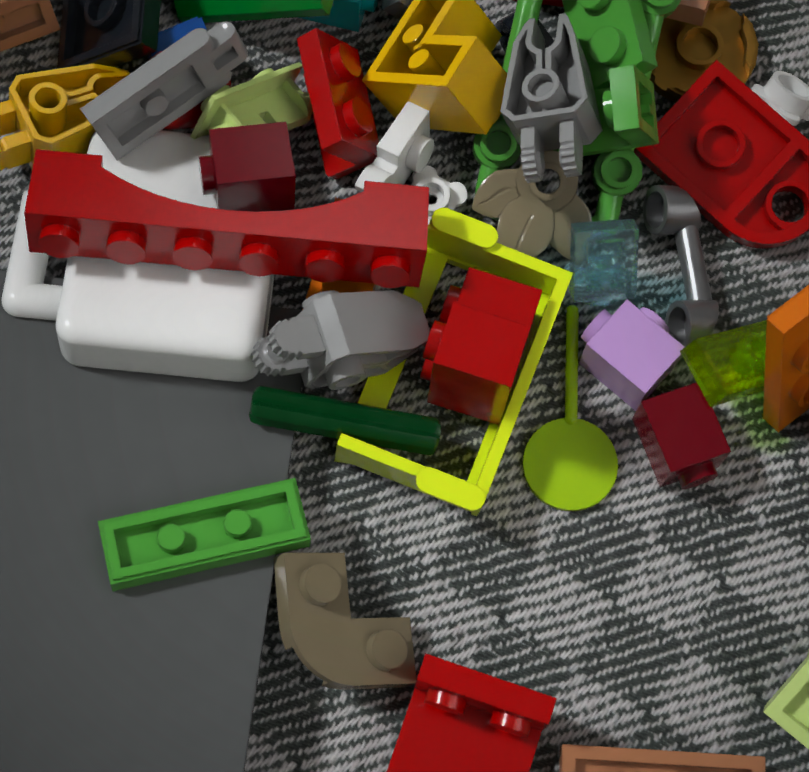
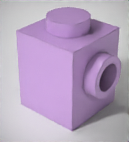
[579,299,686,411]

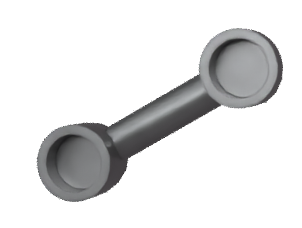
[643,185,719,351]

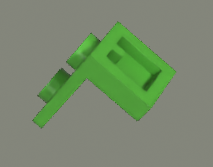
[554,64,659,156]

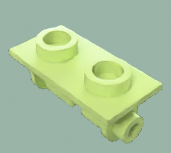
[190,62,313,140]

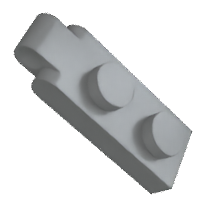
[80,21,248,161]

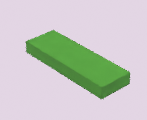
[98,478,311,591]

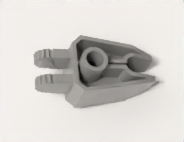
[500,13,603,183]
[251,290,430,390]

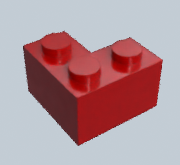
[420,267,543,425]

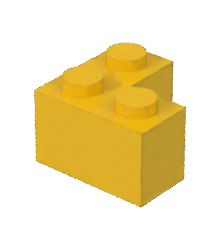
[362,0,507,135]

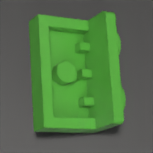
[562,0,658,90]

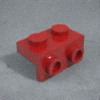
[297,28,379,179]

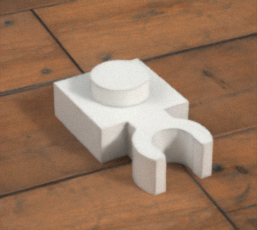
[355,101,434,192]

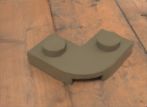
[274,553,417,690]

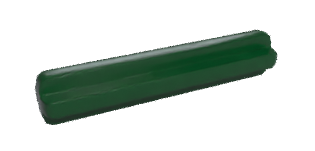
[249,386,441,455]

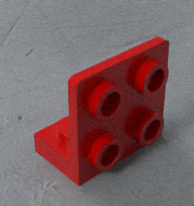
[387,653,557,772]

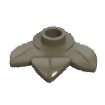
[472,150,592,262]

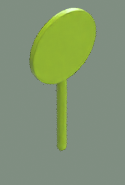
[523,305,618,511]

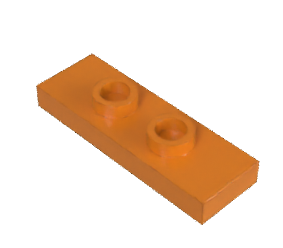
[763,285,809,433]

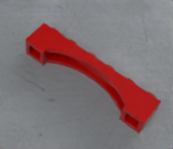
[24,149,429,288]

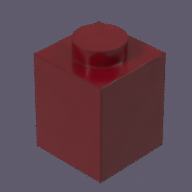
[198,122,296,212]
[632,381,731,490]

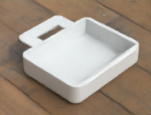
[1,130,275,382]

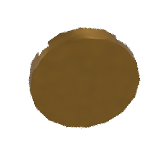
[650,0,759,103]

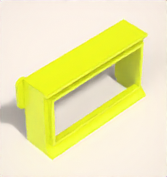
[334,207,573,516]

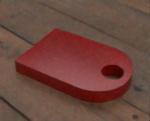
[634,59,809,249]

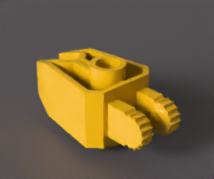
[0,63,130,171]

